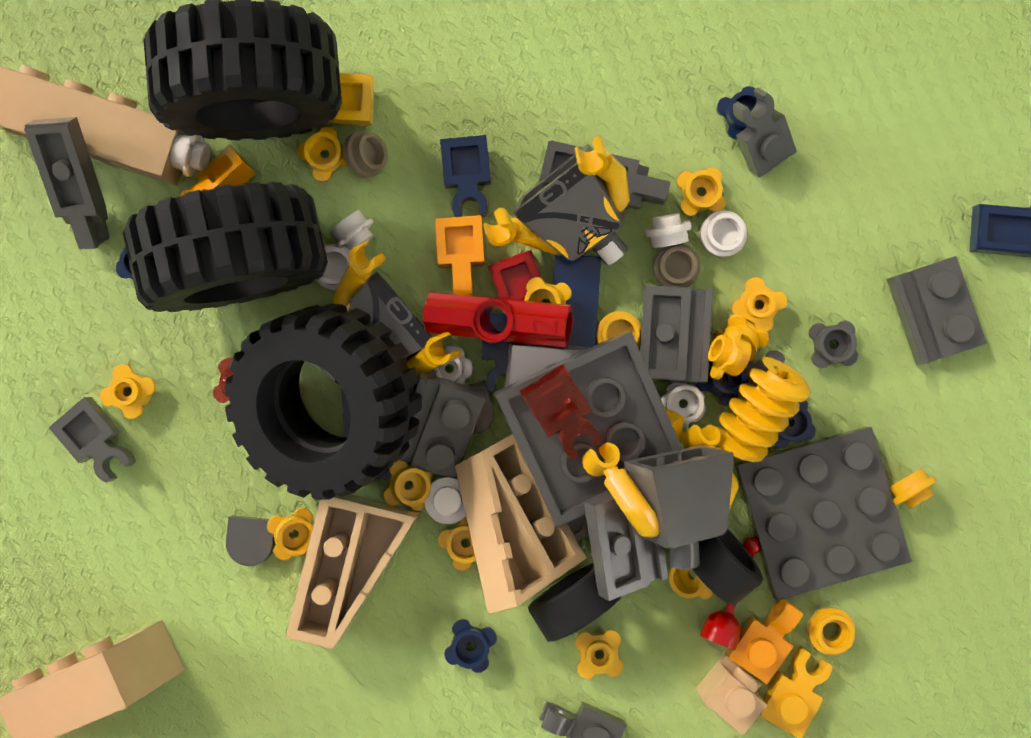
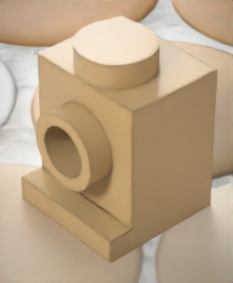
[695,653,767,735]

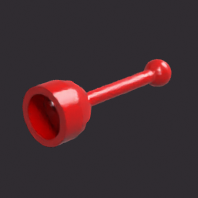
[699,536,761,650]

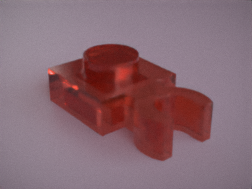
[520,364,601,460]

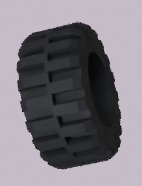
[144,0,342,141]
[123,182,328,312]
[225,303,422,500]

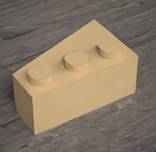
[455,434,586,614]
[286,494,421,649]
[0,620,185,738]

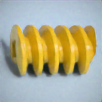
[715,356,810,462]

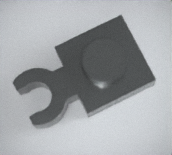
[733,88,797,178]
[49,397,136,483]

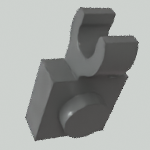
[539,701,627,738]

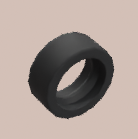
[692,529,763,605]
[528,563,622,642]

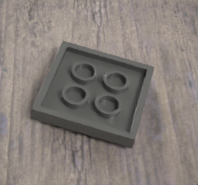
[494,331,682,528]
[734,426,912,601]

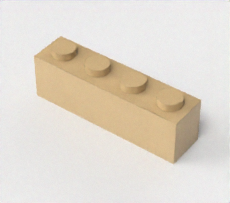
[0,65,182,186]

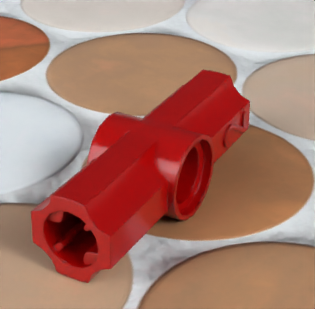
[423,291,574,348]

